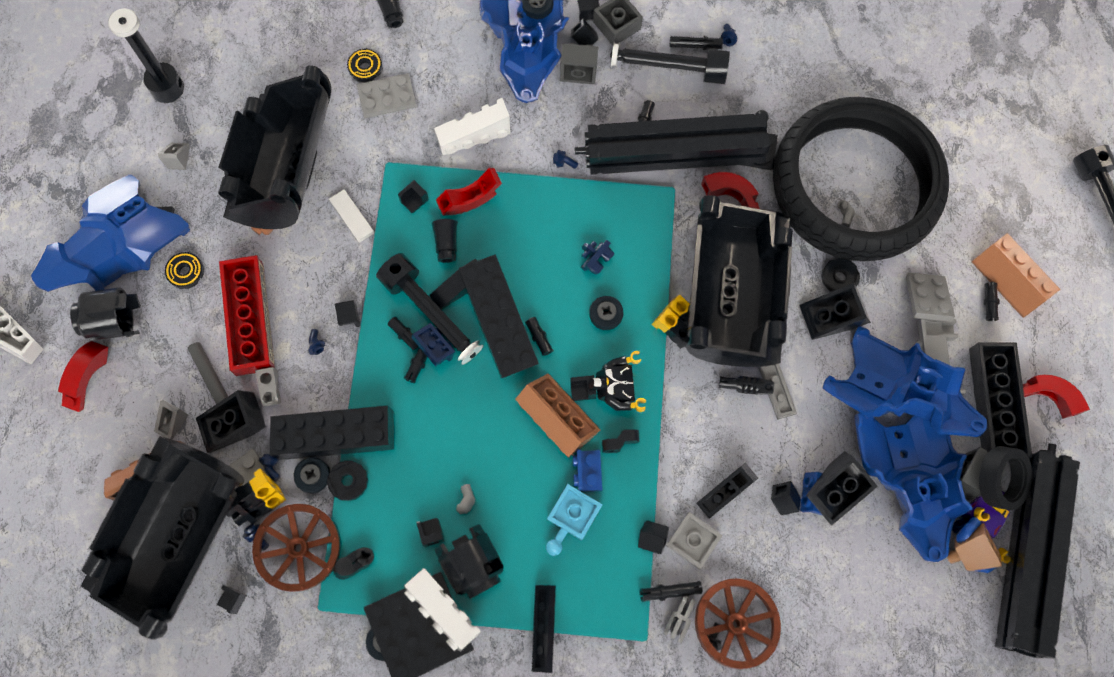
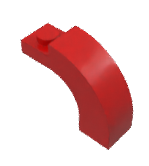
[436,168,502,215]
[701,172,760,209]
[58,341,109,412]
[1023,375,1090,419]

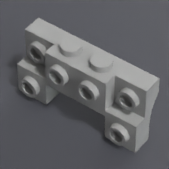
[915,319,966,395]

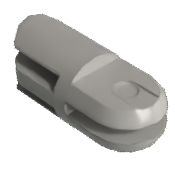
[663,595,696,643]

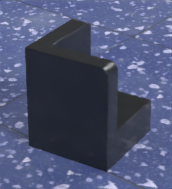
[577,0,600,21]
[571,18,598,45]
[398,180,429,213]
[335,300,360,327]
[570,375,596,401]
[771,481,801,515]
[416,518,444,547]
[638,520,669,555]
[217,585,247,614]

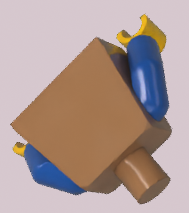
[947,507,1011,573]

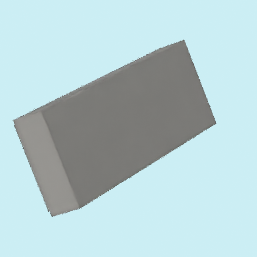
[758,364,797,420]

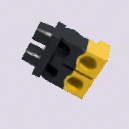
[651,294,690,349]
[227,468,286,526]

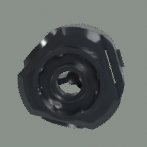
[70,287,141,340]
[434,524,504,599]

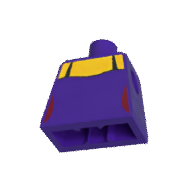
[961,491,1010,538]

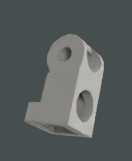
[255,367,281,406]

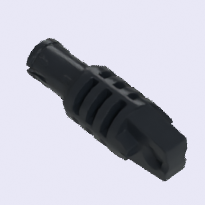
[719,376,774,395]

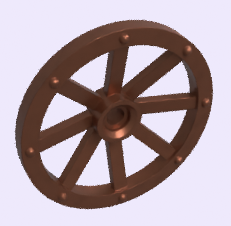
[252,504,340,592]
[695,578,781,669]

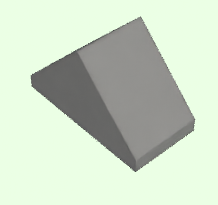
[158,143,190,170]
[154,400,188,439]

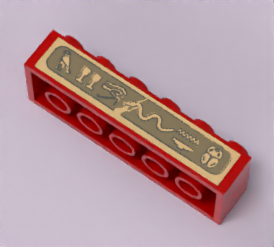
[219,255,275,377]

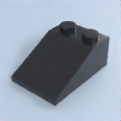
[799,283,871,340]
[196,390,266,453]
[806,451,878,526]

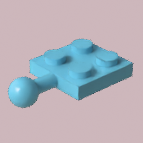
[546,484,602,556]

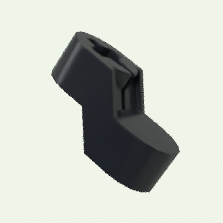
[602,429,640,453]
[333,547,374,580]

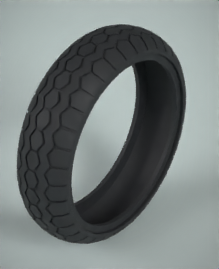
[773,97,949,261]

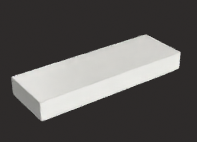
[329,190,375,243]

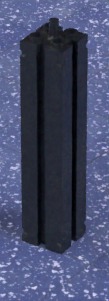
[574,113,770,175]
[995,443,1080,659]

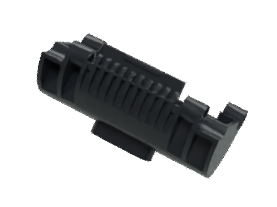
[218,65,332,229]
[686,195,793,367]
[80,436,244,640]

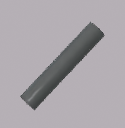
[187,342,228,404]

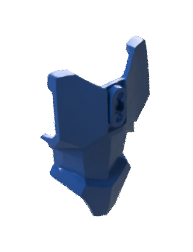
[480,0,569,103]
[31,174,190,292]
[822,326,987,437]
[854,412,973,562]

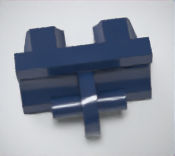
[580,240,615,275]

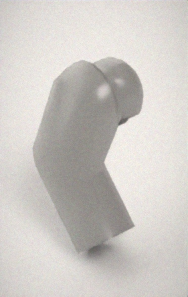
[837,200,855,227]
[456,484,475,514]

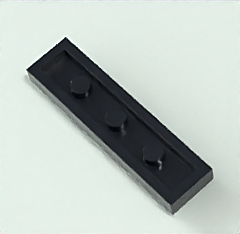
[531,585,556,673]

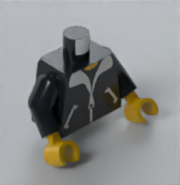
[588,351,646,412]

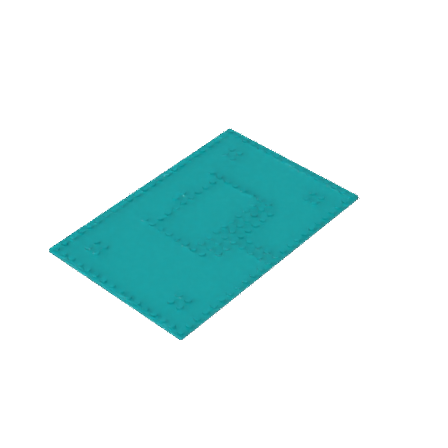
[318,162,675,642]

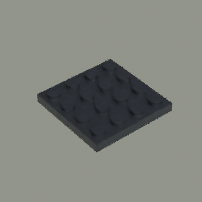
[363,572,474,677]

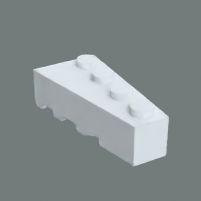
[434,98,511,155]
[0,306,44,364]
[404,568,481,652]

